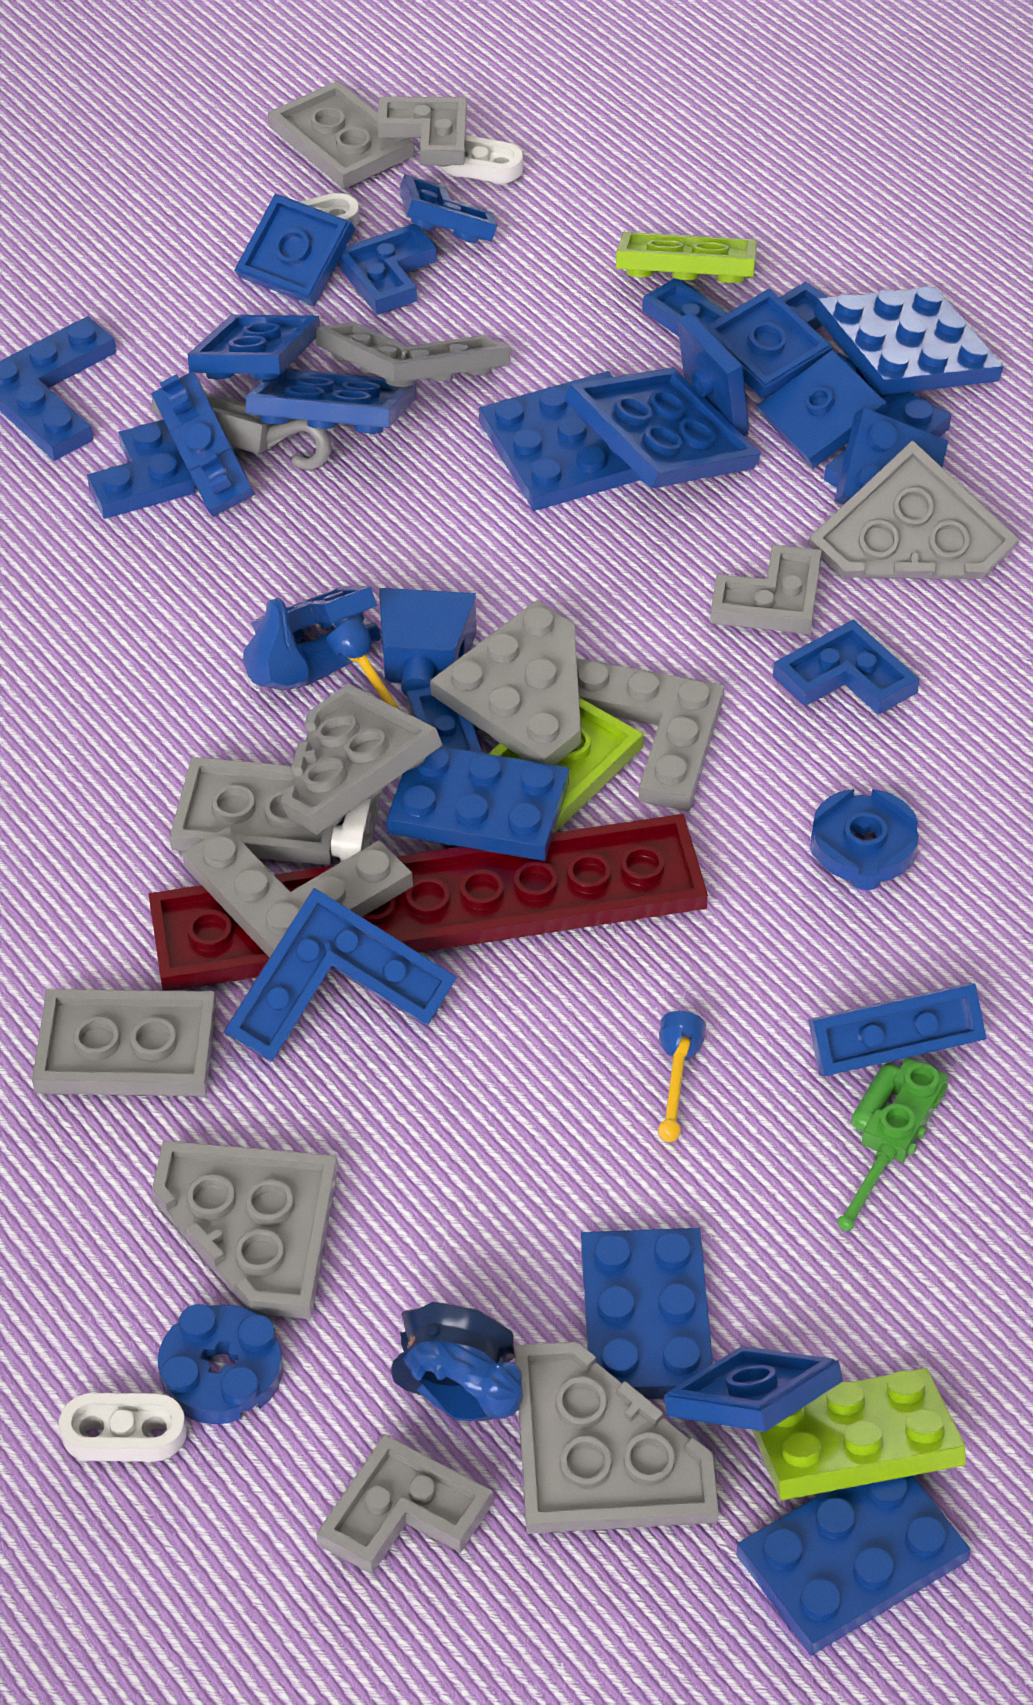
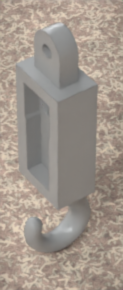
[151,392,332,470]

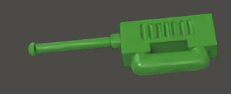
[837,1058,949,1231]

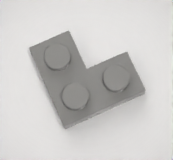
[378,97,467,167]
[710,545,822,634]
[316,1434,493,1574]

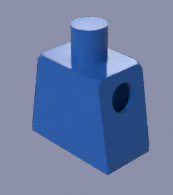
[379,588,477,696]

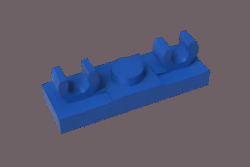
[151,371,256,517]
[808,983,987,1077]

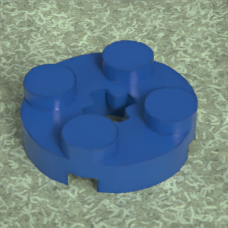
[810,789,919,890]
[158,1304,283,1424]

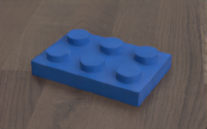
[187,315,320,380]
[386,746,569,861]
[581,1228,713,1399]
[736,1476,971,1656]

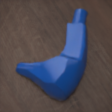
[242,598,381,690]

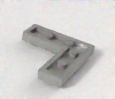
[316,322,511,387]
[577,658,724,811]
[182,827,413,958]

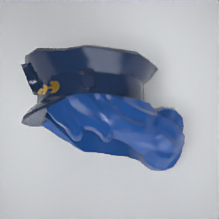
[390,1302,523,1422]

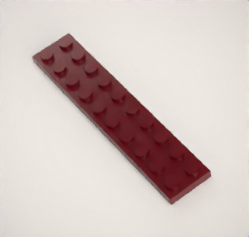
[148,814,708,991]

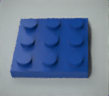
[814,286,1004,395]
[564,367,761,489]
[245,368,417,434]
[479,371,640,511]

